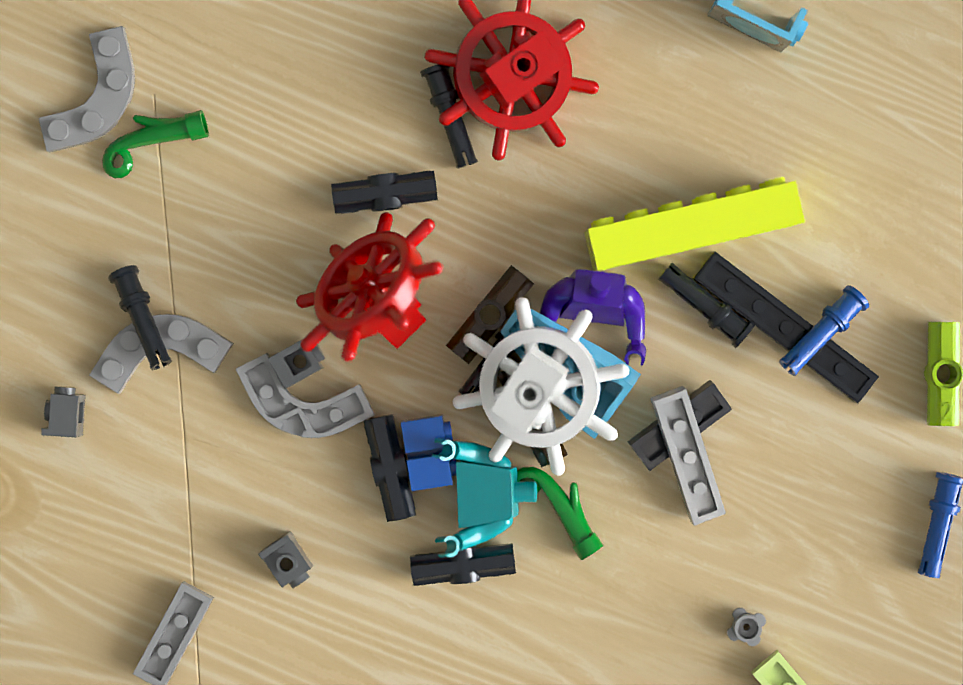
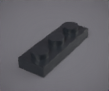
[627,380,732,471]

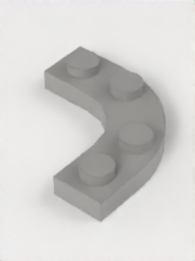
[39,26,135,153]
[89,314,234,394]
[236,353,375,438]

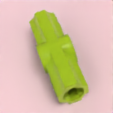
[924,322,963,426]

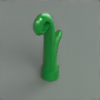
[102,110,209,178]
[517,467,604,560]

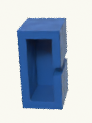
[401,414,457,491]

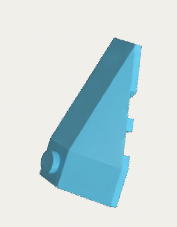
[500,308,641,439]

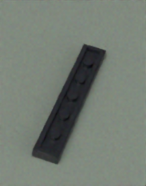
[693,251,879,404]

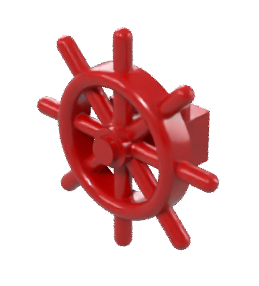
[424,0,599,161]
[296,212,443,362]

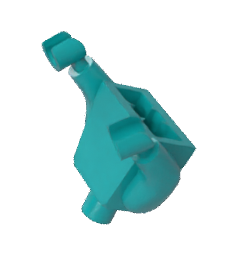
[432,437,537,557]

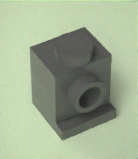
[268,339,325,389]
[41,387,86,438]
[259,531,313,589]

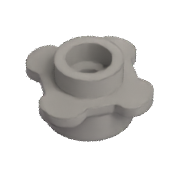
[727,608,766,646]

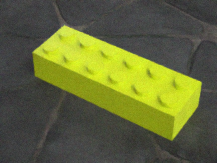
[584,177,805,271]

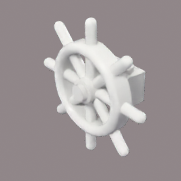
[453,297,629,476]

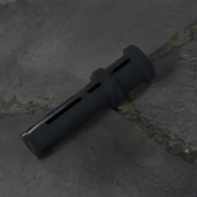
[420,64,478,169]
[658,263,755,348]
[108,265,172,370]

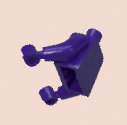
[539,269,647,366]

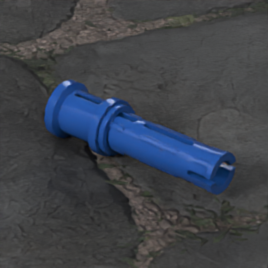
[779,285,869,376]
[918,471,963,578]

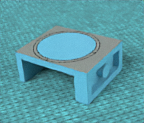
[708,0,808,52]

